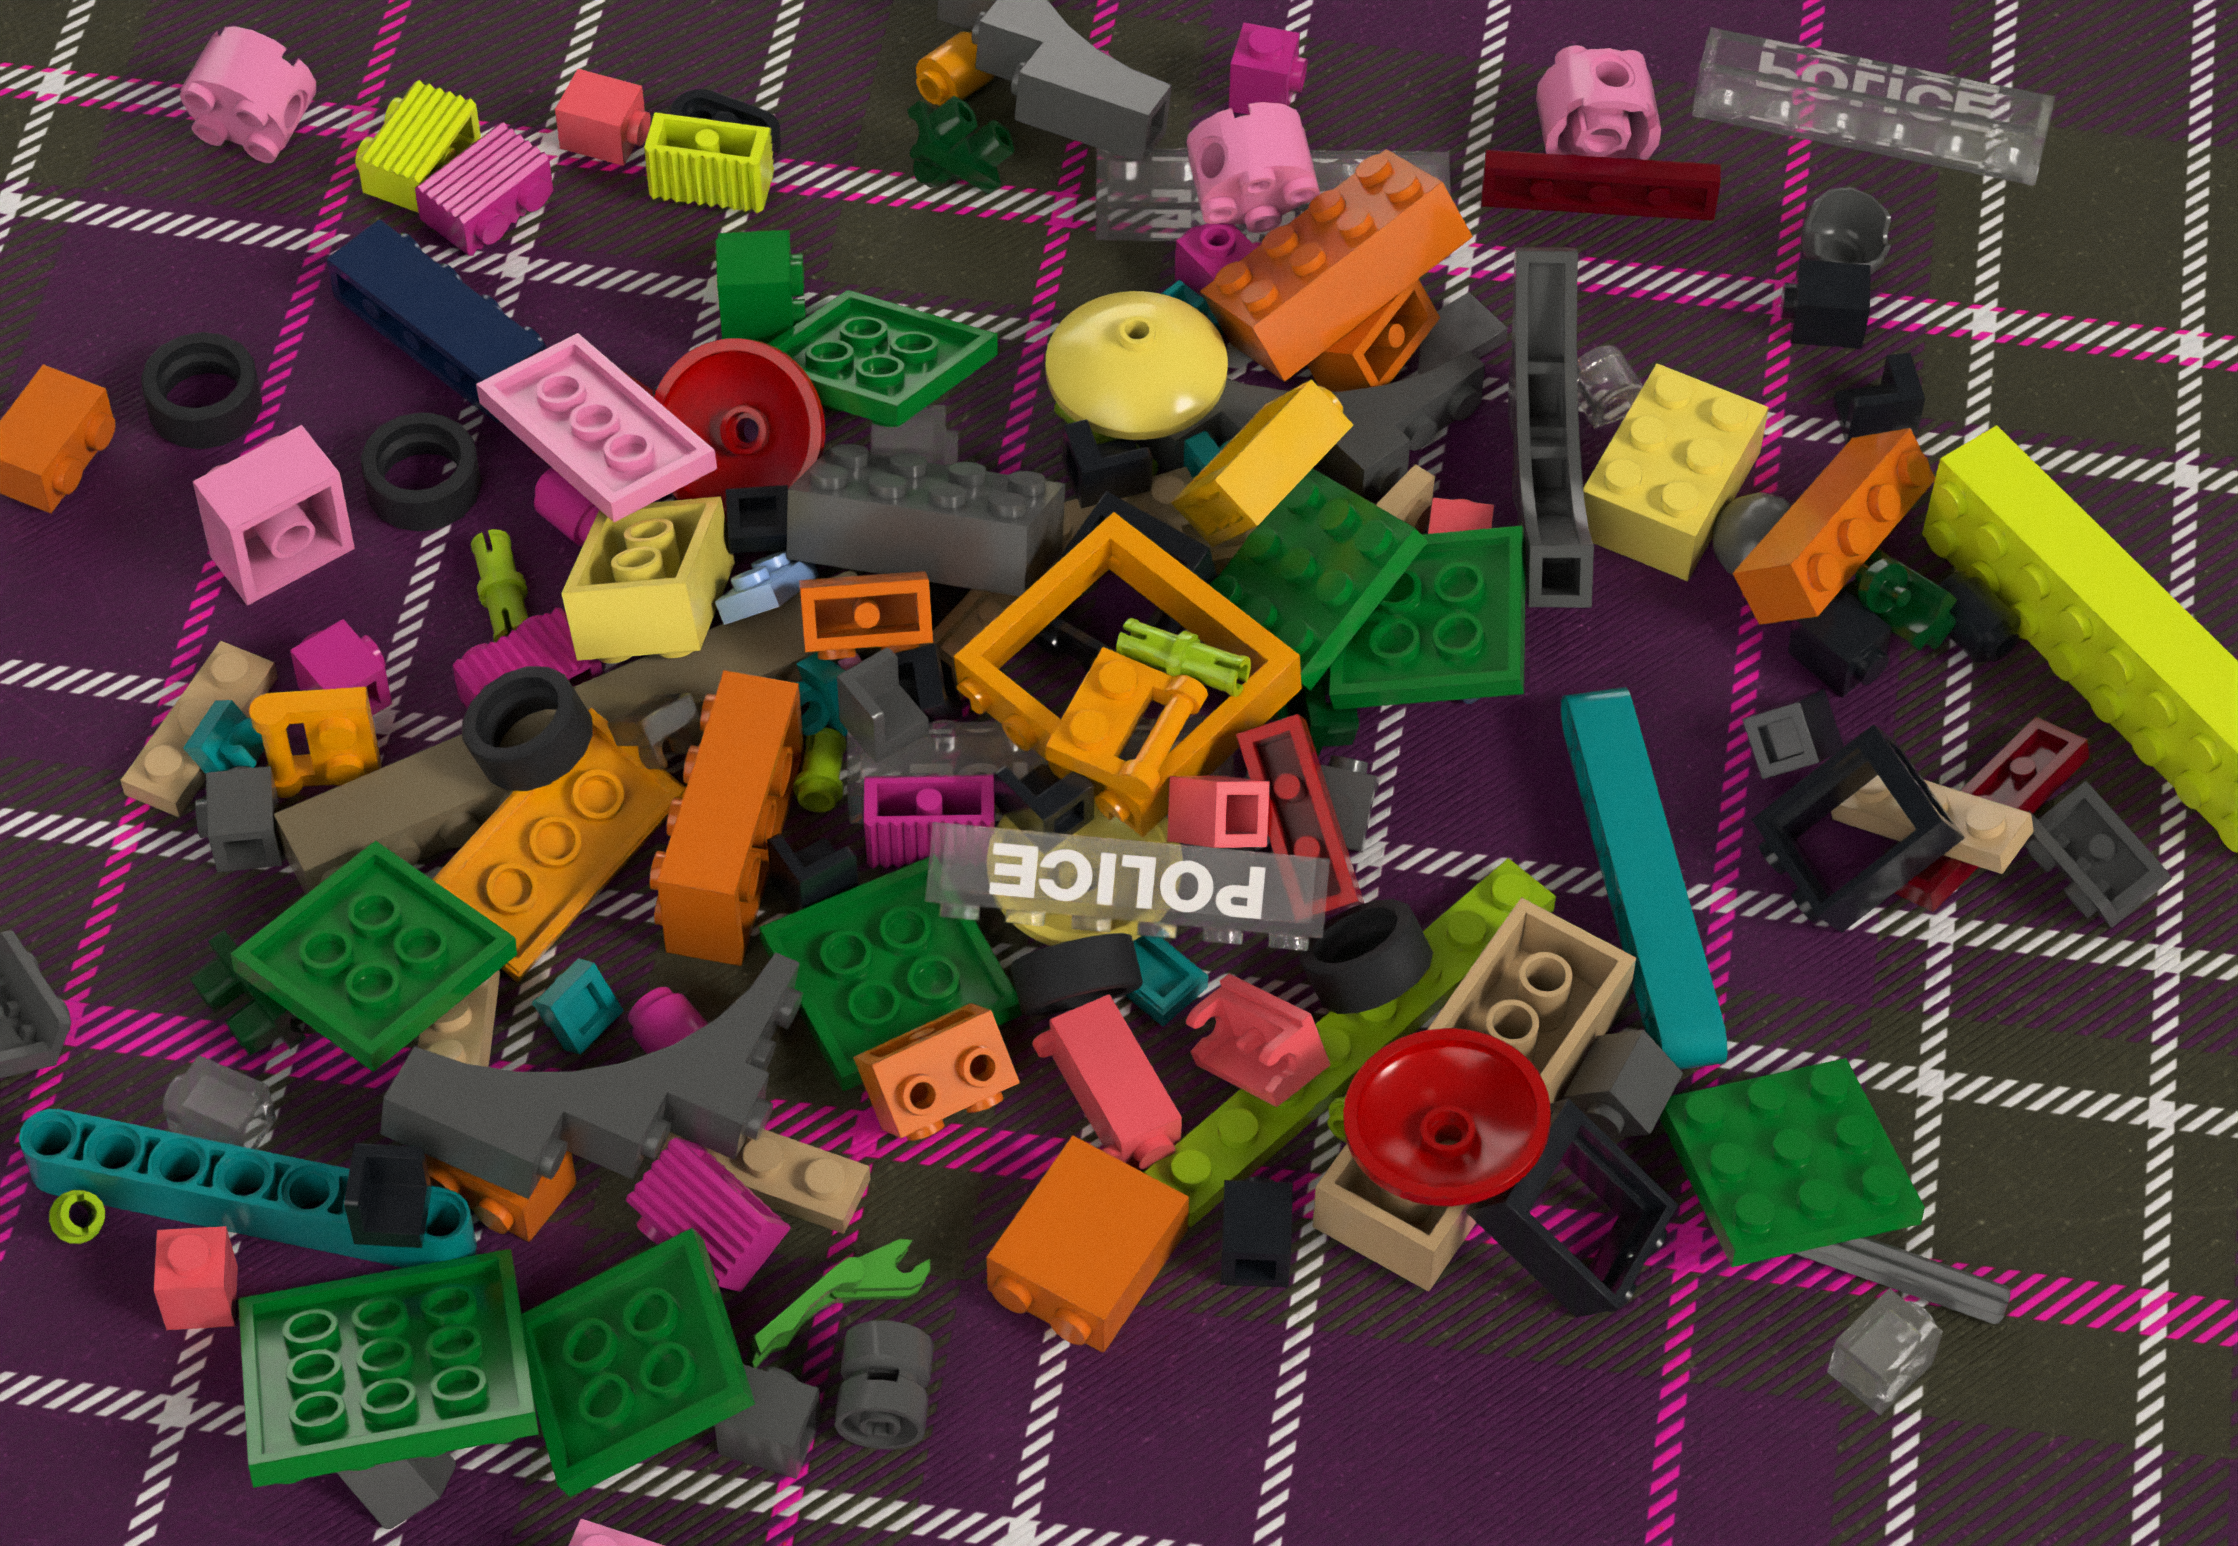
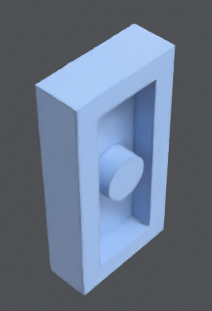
[715,551,819,625]

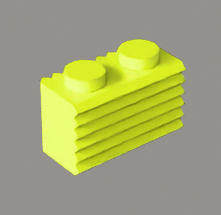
[355,80,481,213]
[644,112,774,214]

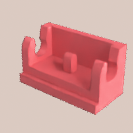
[1186,974,1331,1107]

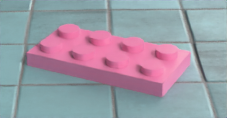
[476,333,717,522]

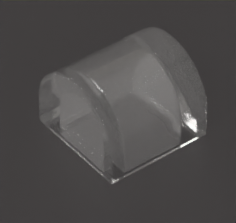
[1577,345,1643,428]

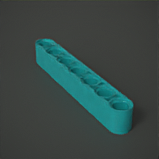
[1561,687,1728,1070]
[19,1109,477,1268]

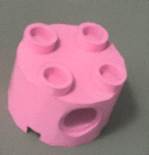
[180,26,316,163]
[1536,45,1661,160]
[1186,102,1320,233]

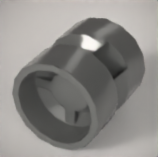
[834,1320,934,1449]

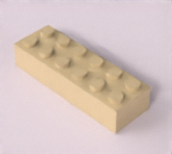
[1312,897,1636,1292]

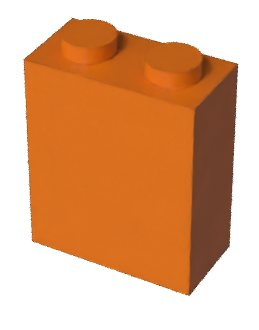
[986,1135,1189,1353]

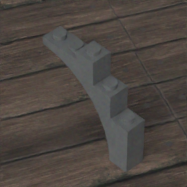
[937,0,1172,163]
[1508,247,1594,608]
[1134,350,1485,502]
[380,952,803,1199]

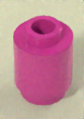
[534,468,599,547]
[628,987,708,1054]

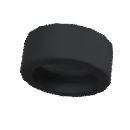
[141,332,262,449]
[360,412,481,532]
[462,666,593,791]
[1299,899,1433,1014]
[1011,933,1143,1016]

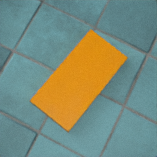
[432,708,686,983]

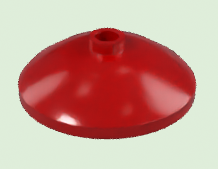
[654,338,825,523]
[1343,1028,1551,1206]

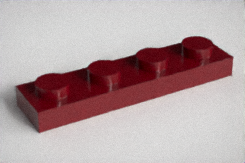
[1481,150,1721,221]
[1894,716,2090,912]

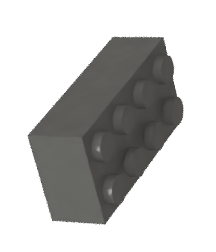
[787,444,1065,596]

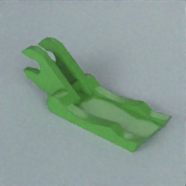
[747,1239,930,1368]

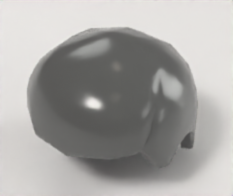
[1801,187,1891,275]
[1713,492,1792,576]

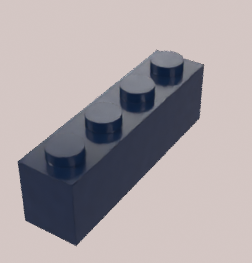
[327,219,547,423]

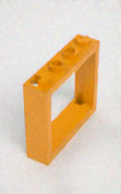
[953,512,1302,838]

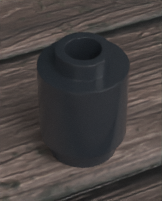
[1938,571,2020,663]

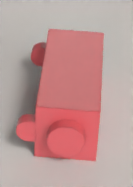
[1032,994,1182,1170]

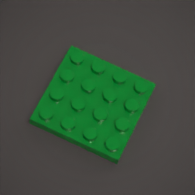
[238,1249,539,1488]

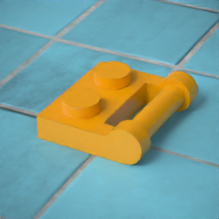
[1045,647,1208,799]
[249,687,381,798]

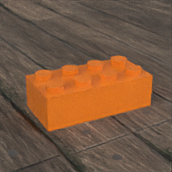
[1200,149,1473,382]
[649,670,804,966]

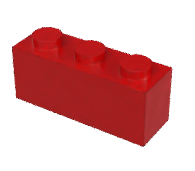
[1236,714,1364,924]

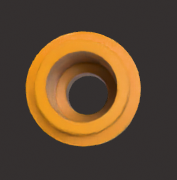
[916,31,995,106]

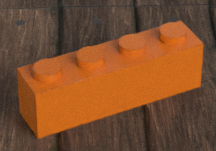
[1732,428,1935,625]

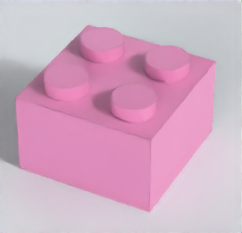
[192,425,355,606]

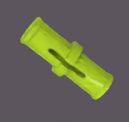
[471,529,528,642]
[1116,618,1251,697]

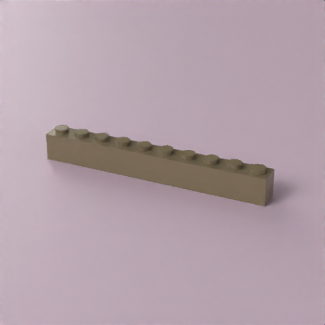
[273,569,881,894]

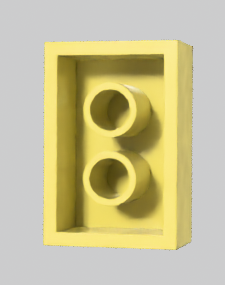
[1583,363,1769,581]
[561,496,735,663]

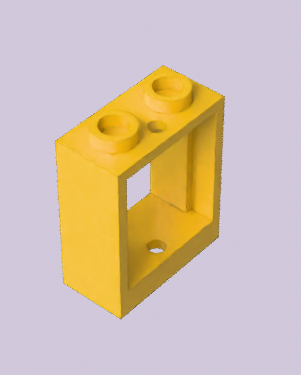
[1171,379,1353,548]

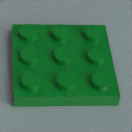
[768,290,998,428]
[1210,468,1428,691]
[1329,526,1526,710]
[230,840,517,1072]
[759,854,1022,1091]
[1659,1058,1925,1267]
[521,1228,755,1497]

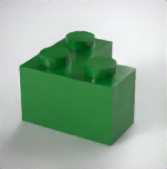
[716,230,806,344]

